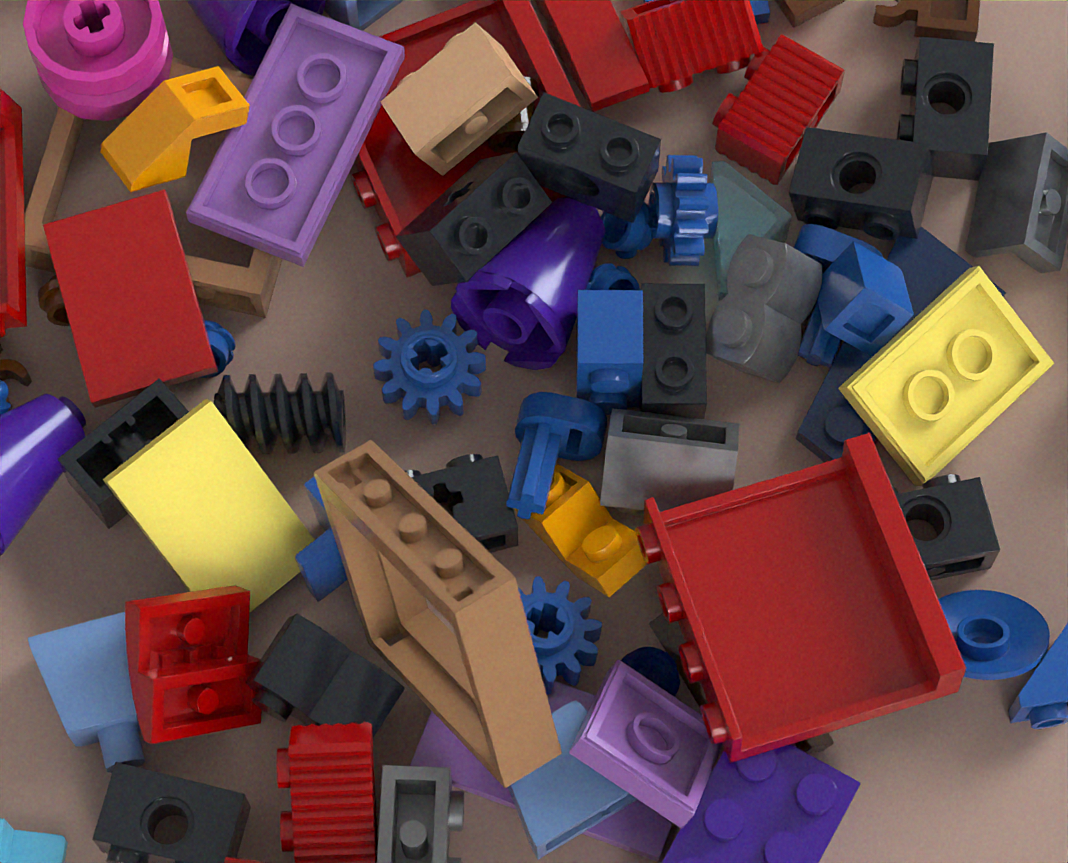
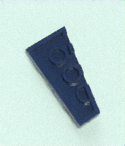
[796,226,1006,462]

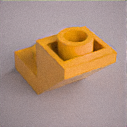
[100,66,250,192]
[513,464,647,597]

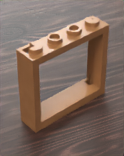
[24,57,282,318]
[314,440,562,788]

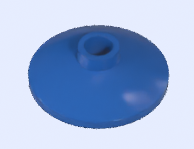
[938,590,1050,680]

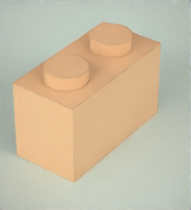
[380,22,538,176]

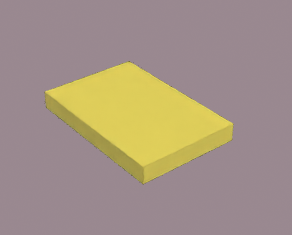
[838,266,1055,486]
[103,399,315,613]

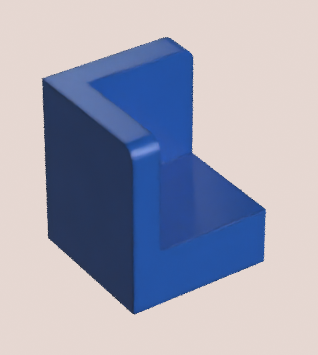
[817,241,914,357]

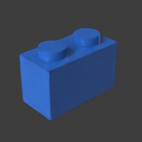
[576,290,643,415]

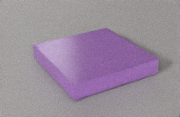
[569,659,723,829]

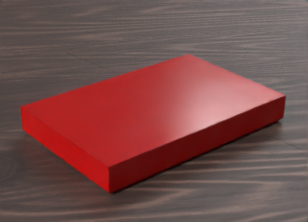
[43,189,218,408]

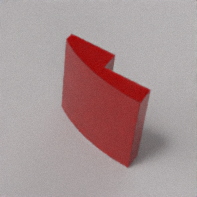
[125,585,262,744]

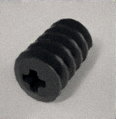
[214,372,346,454]

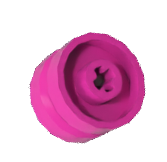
[23,0,173,121]

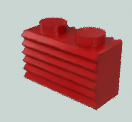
[620,0,764,93]
[712,34,845,185]
[276,722,378,863]

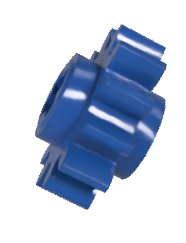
[648,155,718,266]
[373,309,486,425]
[518,576,602,694]

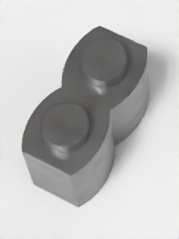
[706,234,822,383]

